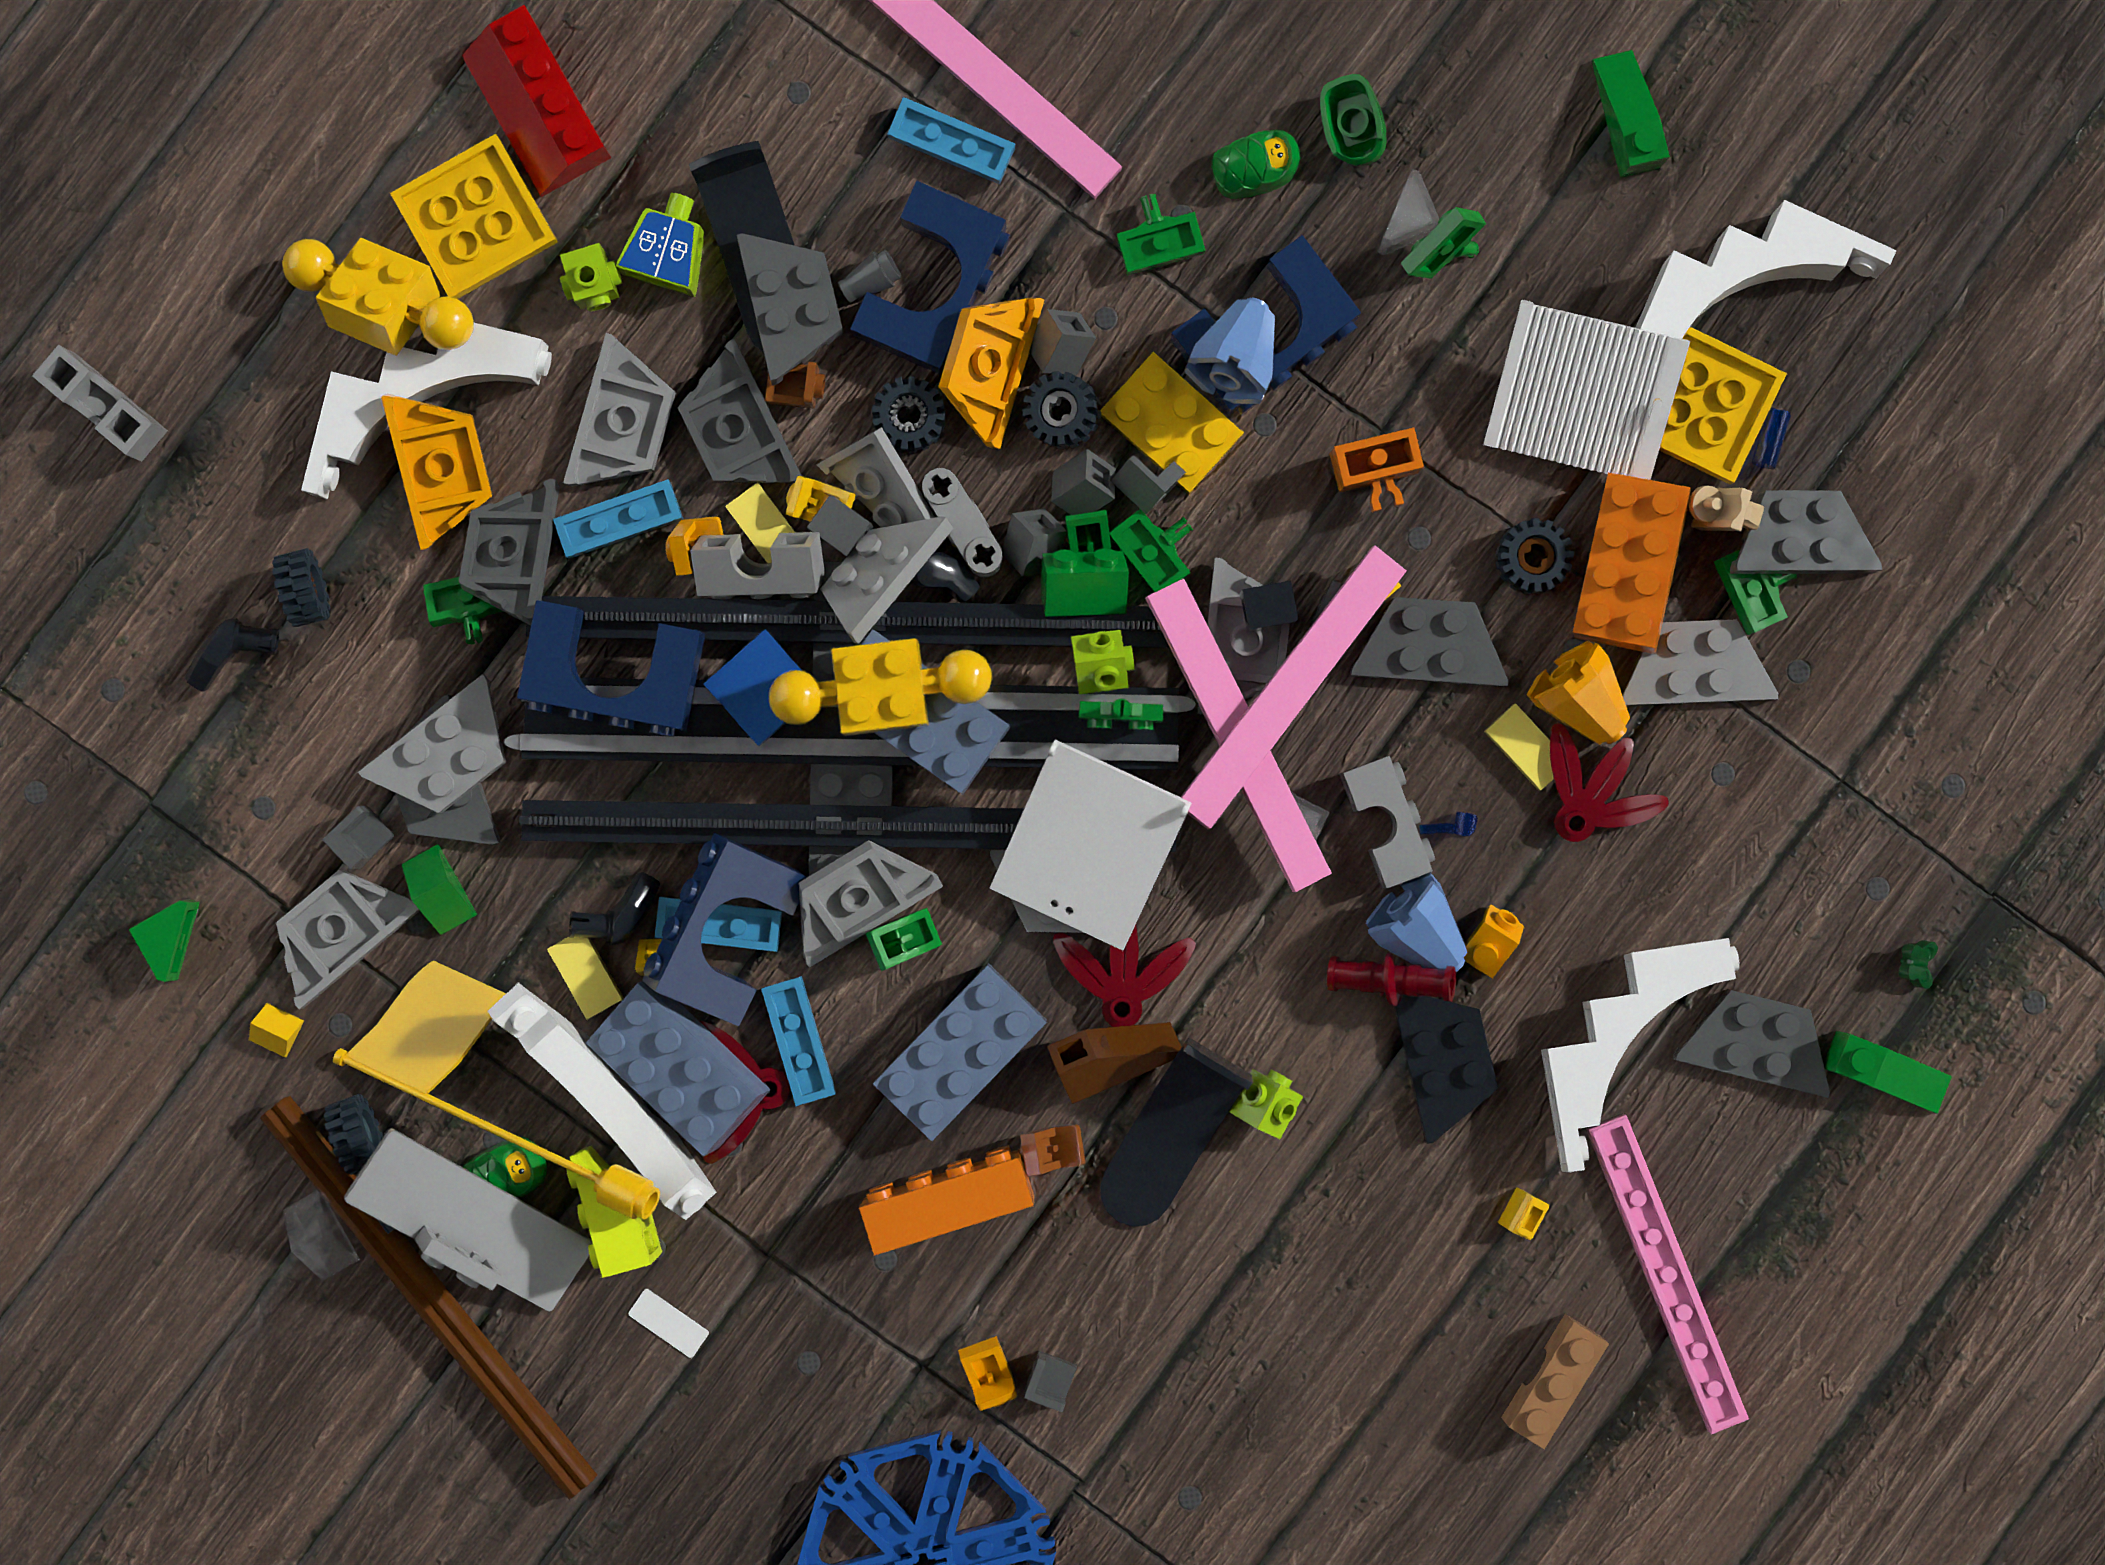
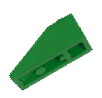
[1592,50,1670,178]
[1823,1031,1952,1114]

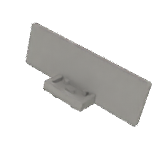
[344,1129,593,1311]

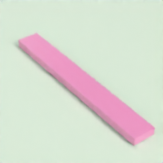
[869,0,1122,199]
[1181,545,1407,829]
[1145,578,1332,892]
[1586,1114,1749,1434]

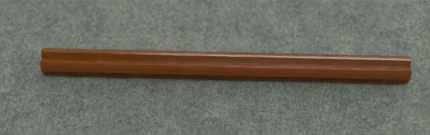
[260,1096,597,1500]

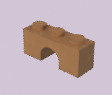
[1501,1314,1609,1449]

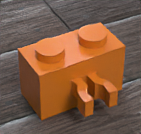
[1330,427,1424,513]

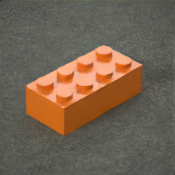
[1573,472,1691,654]
[859,1145,1034,1256]

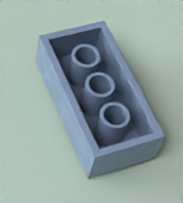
[836,629,1010,794]
[873,964,1047,1141]
[586,981,771,1156]

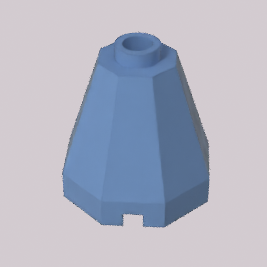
[1184,297,1275,404]
[1366,872,1467,972]

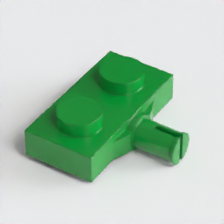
[1116,194,1206,276]
[1401,207,1486,279]
[1109,509,1193,593]
[1714,549,1797,635]
[423,577,504,645]
[1079,698,1163,730]

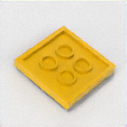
[390,134,558,299]
[1654,327,1787,485]

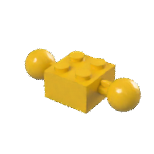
[282,238,474,356]
[769,639,992,736]

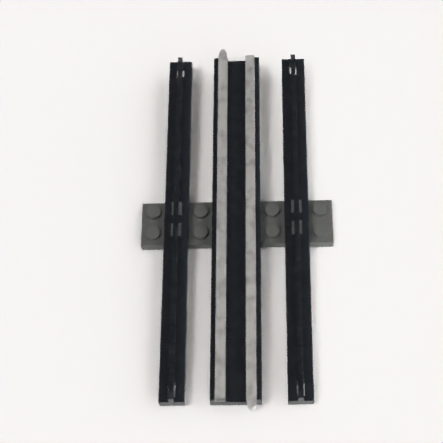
[504,562,1195,876]

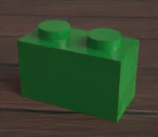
[1041,548,1129,617]

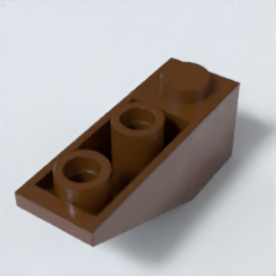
[1047,1022,1181,1104]

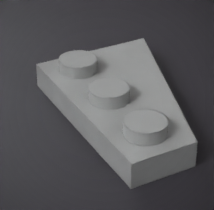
[817,427,935,528]

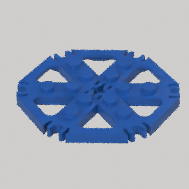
[797,1430,1056,1565]

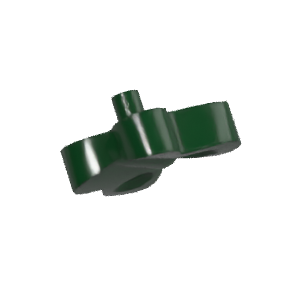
[1899,940,1938,989]

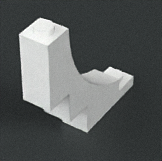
[1635,200,1896,339]
[301,323,552,499]
[1541,938,1739,1172]
[488,983,716,1220]

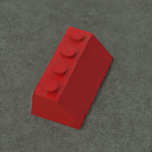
[462,5,611,197]

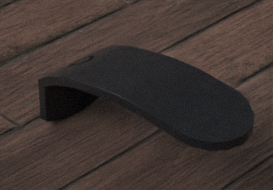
[689,141,795,353]
[1100,1037,1253,1226]

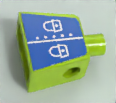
[616,193,704,297]

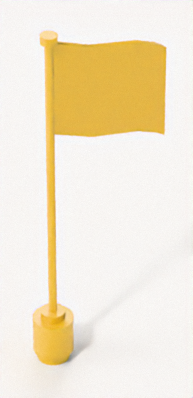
[333,960,660,1219]

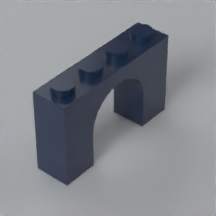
[850,180,1010,375]
[1170,235,1361,417]
[517,600,705,737]
[642,833,807,1026]

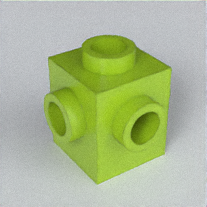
[560,243,622,312]
[1071,630,1135,694]
[1229,1069,1303,1139]

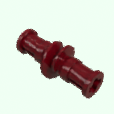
[1327,953,1456,1006]

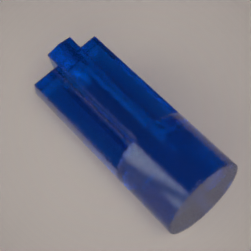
[1751,408,1791,469]

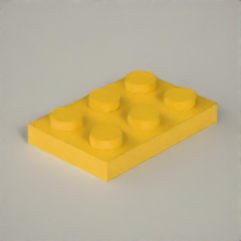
[1100,352,1244,494]

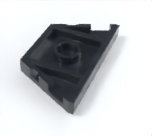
[1393,995,1498,1144]

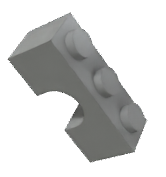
[32,345,168,462]
[690,532,825,599]
[1339,756,1435,888]

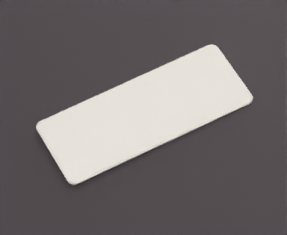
[628,1289,709,1358]

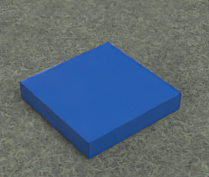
[704,629,802,746]

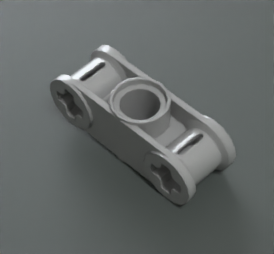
[922,468,1003,577]

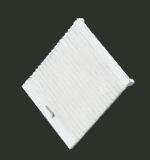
[1483,300,1690,480]
[990,740,1192,950]

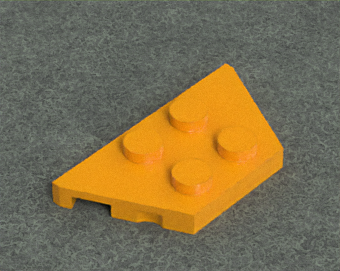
[938,297,1044,449]
[381,394,492,550]

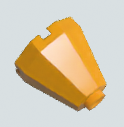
[1527,641,1630,745]

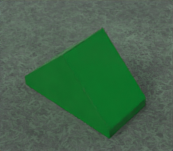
[1065,510,1111,552]
[402,844,477,935]
[129,900,200,982]
[865,908,942,971]

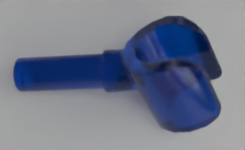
[1419,812,1477,836]

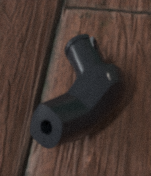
[909,551,980,603]
[185,618,279,692]
[569,872,660,945]

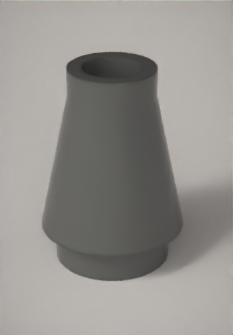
[838,249,901,303]

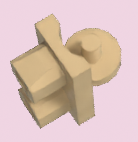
[1688,486,1764,531]

